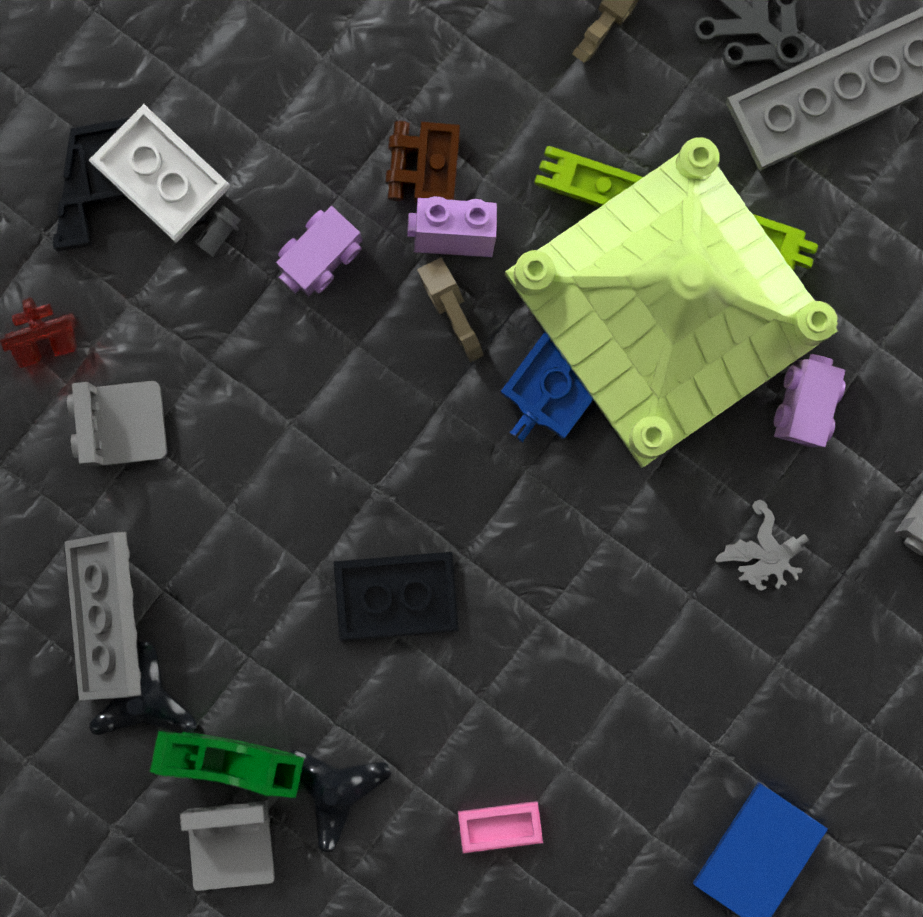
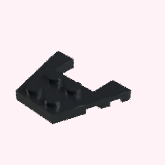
[53,117,207,252]

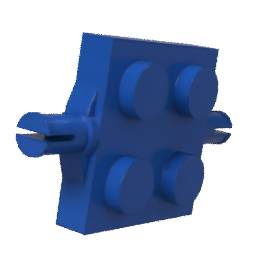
[500,332,593,443]

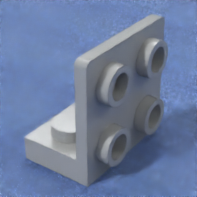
[180,801,275,891]

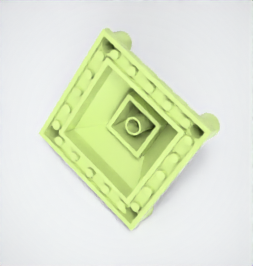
[505,138,838,468]

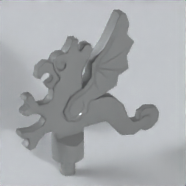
[715,500,809,591]

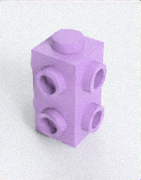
[407,196,497,257]
[276,205,362,297]
[774,354,846,447]

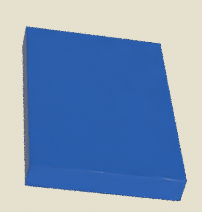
[693,782,828,917]

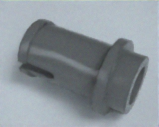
[193,205,241,257]

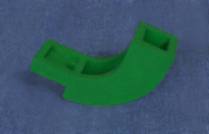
[150,731,304,798]

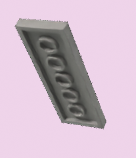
[725,8,923,171]

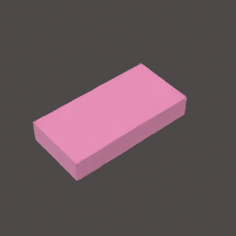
[458,801,543,853]

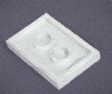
[89,104,231,243]

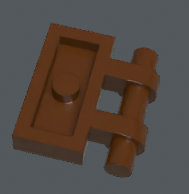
[385,121,460,202]

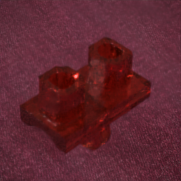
[0,297,77,368]

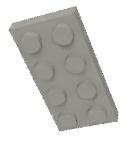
[65,532,141,701]

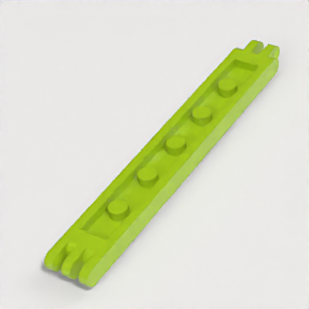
[534,146,818,271]

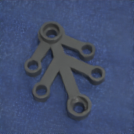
[693,0,810,71]

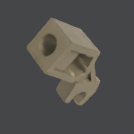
[572,0,639,63]
[417,257,484,362]

